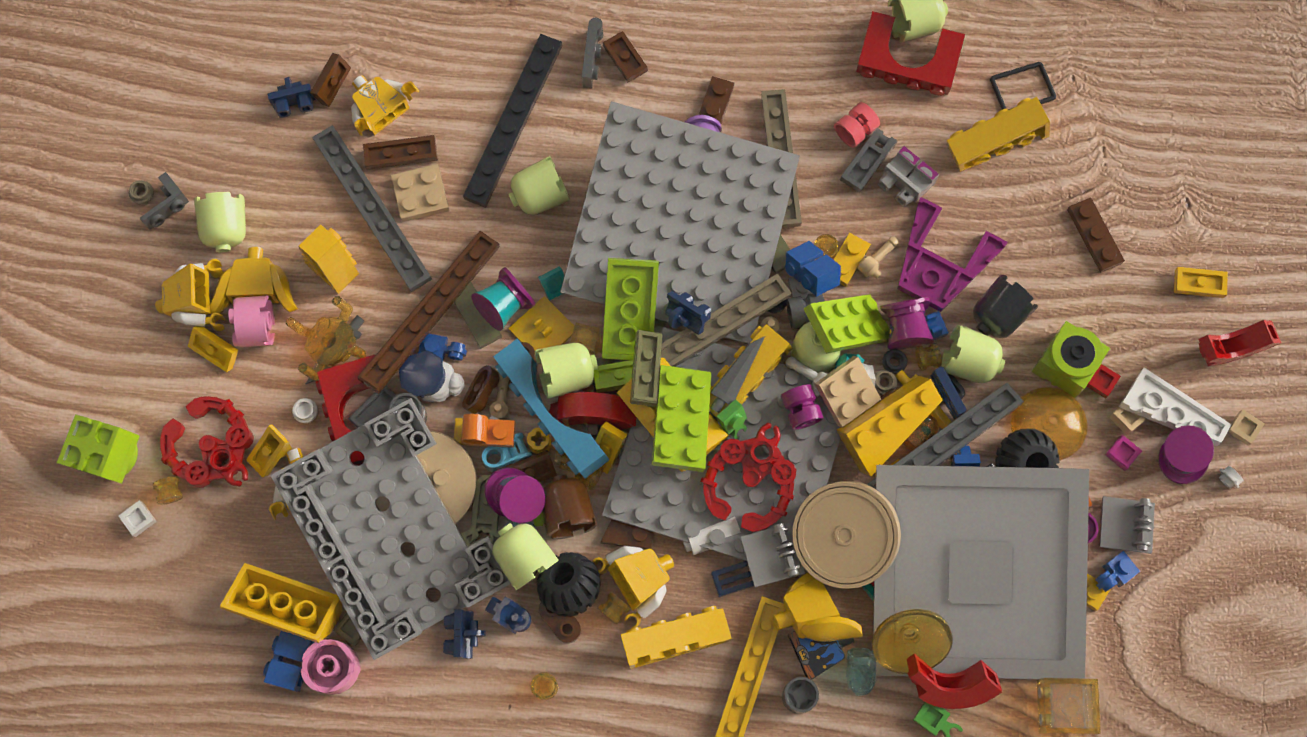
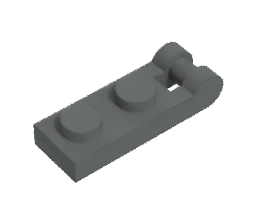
[582,17,604,88]
[840,128,898,193]

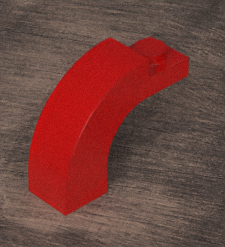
[1198,320,1282,366]
[549,392,637,431]
[906,653,1002,709]

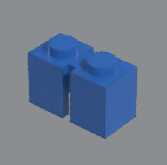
[785,241,841,297]
[263,631,315,692]

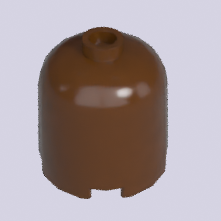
[542,475,597,539]

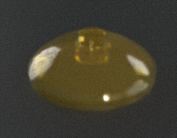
[1011,387,1088,461]
[872,609,953,674]

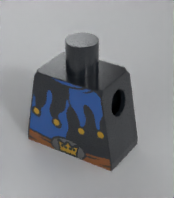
[787,631,855,680]

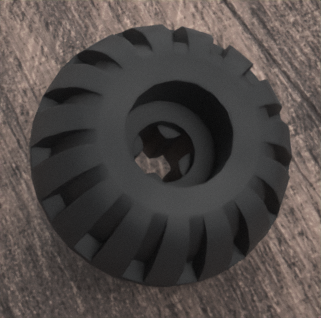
[995,429,1060,468]
[537,552,601,616]

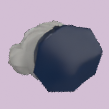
[399,350,465,402]

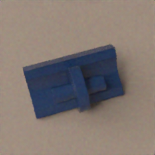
[267,77,316,118]
[665,291,711,335]
[485,596,531,634]
[443,609,486,659]

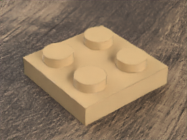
[391,164,450,222]
[815,356,881,427]

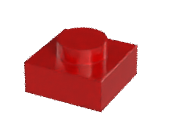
[1086,364,1121,399]

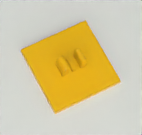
[508,296,578,351]

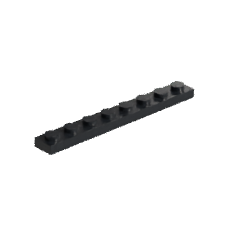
[463,34,563,208]

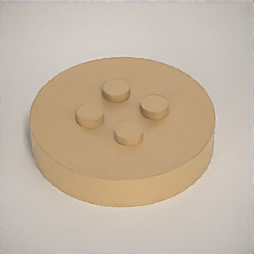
[376,431,477,523]
[792,481,901,589]

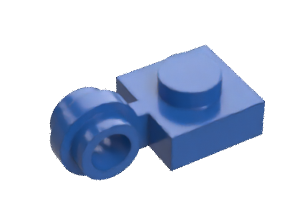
[418,333,467,361]
[1095,551,1140,592]

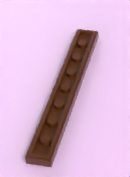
[358,231,500,394]

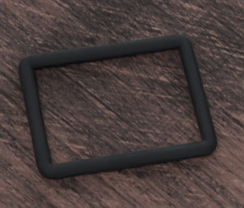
[990,62,1056,110]

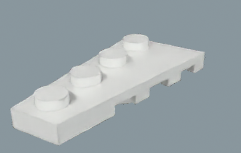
[1119,368,1232,447]

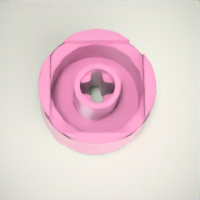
[228,296,275,347]
[301,639,361,695]

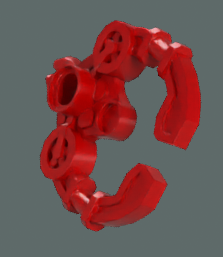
[160,396,254,488]
[700,422,797,532]

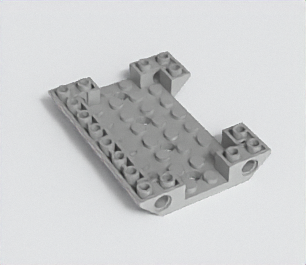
[270,398,511,660]

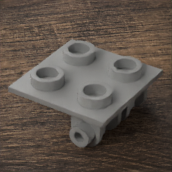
[1100,496,1155,554]
[740,523,805,587]

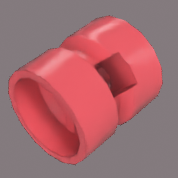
[834,102,880,148]

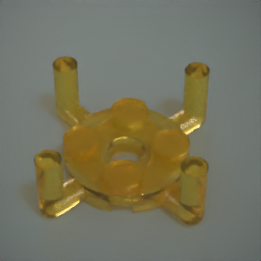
[286,296,366,380]

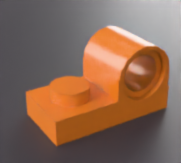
[461,414,516,448]

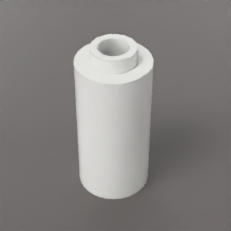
[683,517,741,555]

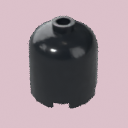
[973,275,1038,338]

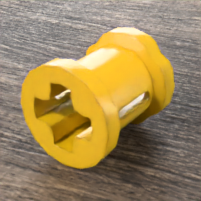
[527,428,552,454]

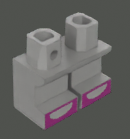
[878,146,939,207]

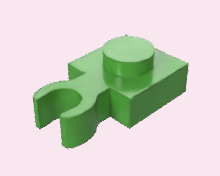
[717,399,747,439]
[913,702,963,737]

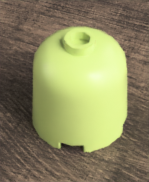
[888,0,948,43]
[509,156,570,215]
[194,192,246,252]
[791,322,841,373]
[940,325,1005,383]
[535,343,598,399]
[492,523,559,590]

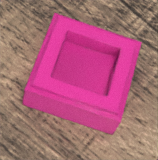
[1105,435,1142,471]

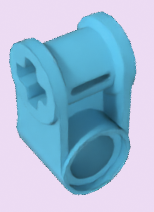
[482,433,533,473]

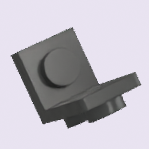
[140,172,190,230]

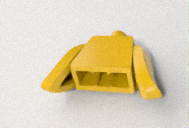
[209,247,298,314]
[773,572,863,642]

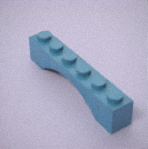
[493,338,609,478]

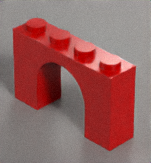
[856,11,965,96]
[315,354,375,466]

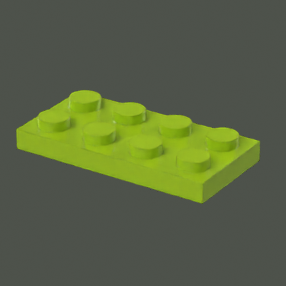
[602,258,659,360]
[804,294,889,354]
[651,365,711,472]

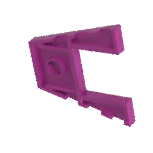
[897,197,1008,312]

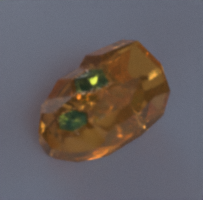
[902,414,939,452]

